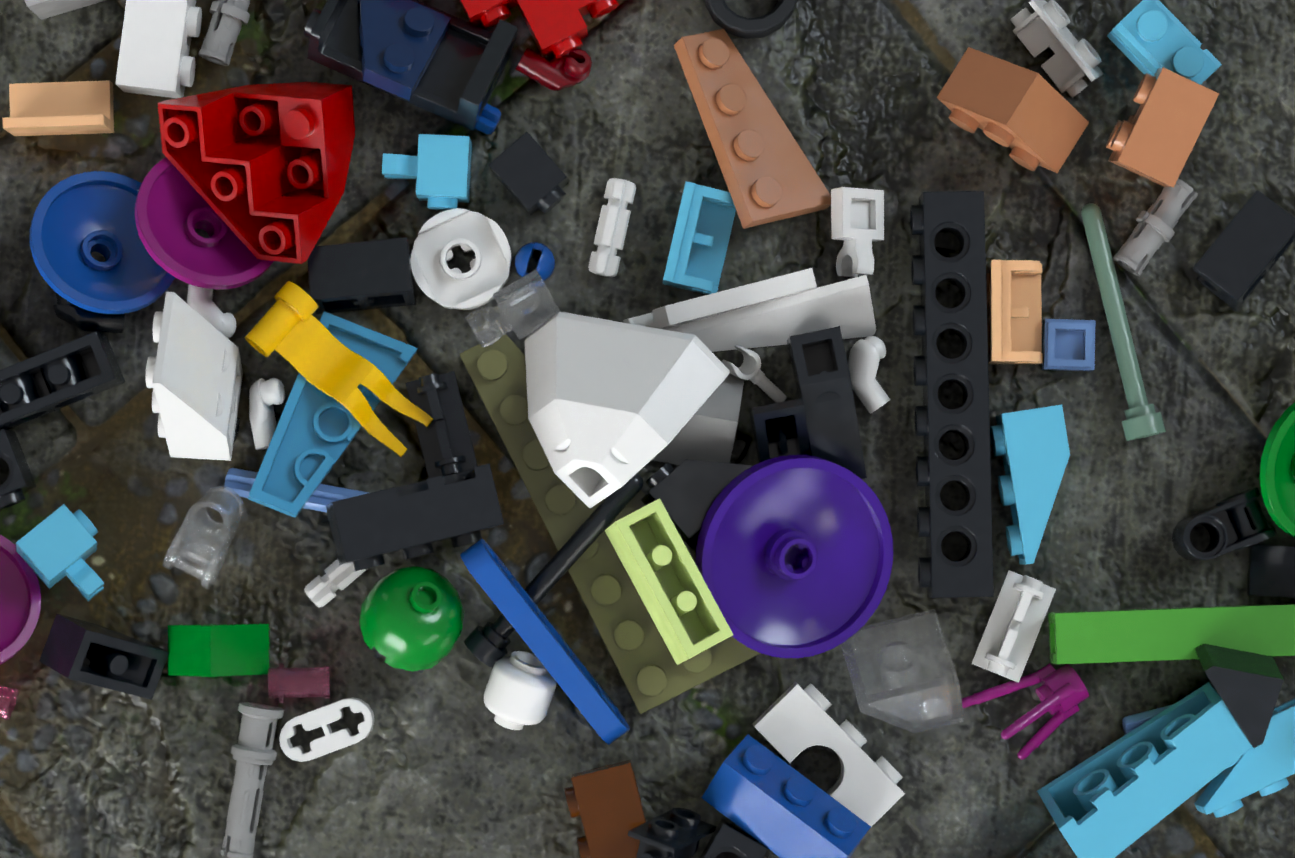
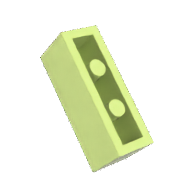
[605,498,733,665]

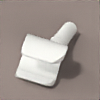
[722,345,787,403]

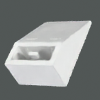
[146,292,243,461]

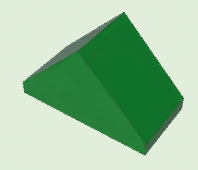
[168,623,270,677]

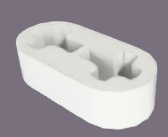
[279,697,375,762]

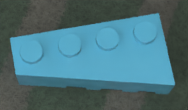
[1037,682,1252,858]

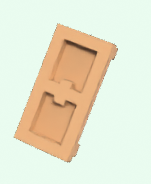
[986,260,1043,364]

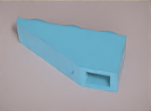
[990,404,1070,565]
[1194,698,1295,818]

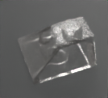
[840,609,965,733]

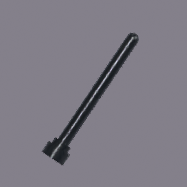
[464,474,643,668]

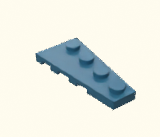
[248,311,418,518]

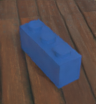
[701,734,871,858]

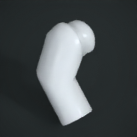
[848,336,891,414]
[249,378,285,450]

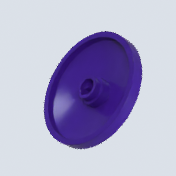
[695,455,893,658]

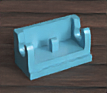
[663,181,736,295]

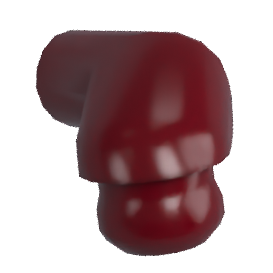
[515,48,592,91]

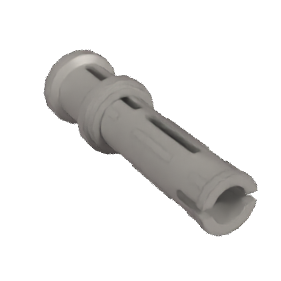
[220,702,284,858]

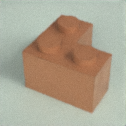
[937,47,1089,173]
[1106,67,1219,188]

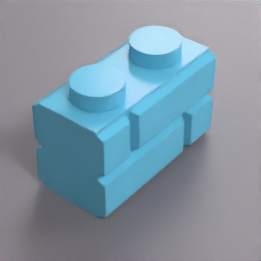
[1107,0,1222,85]

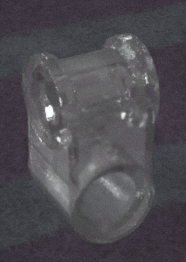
[163,486,244,589]

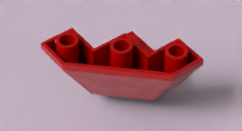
[158,82,355,264]

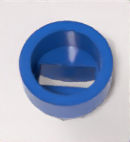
[515,242,555,284]

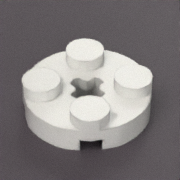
[410,208,512,310]

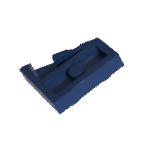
[357,0,451,101]

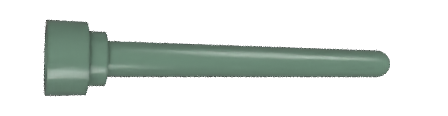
[1081,203,1166,441]

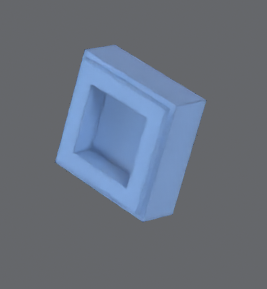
[1042,319,1096,371]

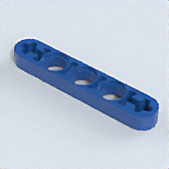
[460,539,630,745]

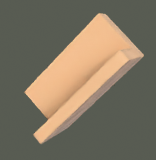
[2,80,114,136]

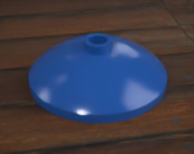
[29,171,175,314]

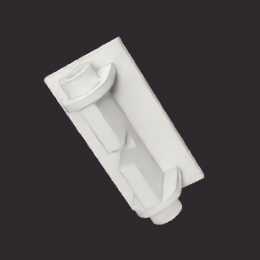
[1010,0,1104,98]
[971,570,1056,683]

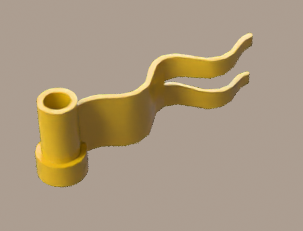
[245,281,433,457]

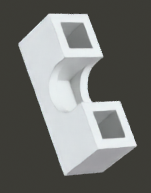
[752,682,905,827]

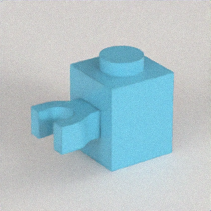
[382,134,472,210]
[16,504,104,602]

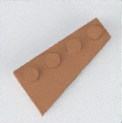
[674,29,831,229]

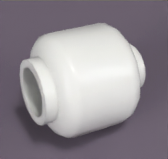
[484,651,556,730]

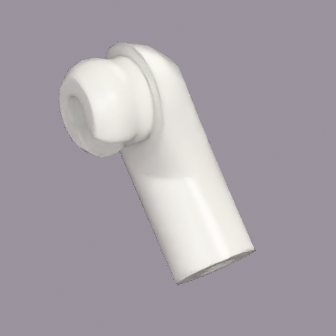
[187,284,236,339]

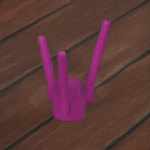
[956,663,1089,760]

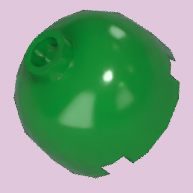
[359,566,464,672]

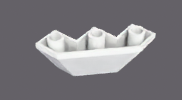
[524,312,730,508]

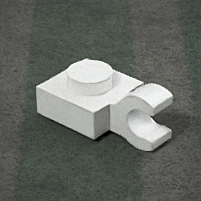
[831,187,884,277]

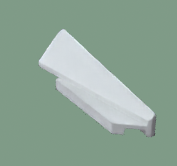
[623,268,876,352]

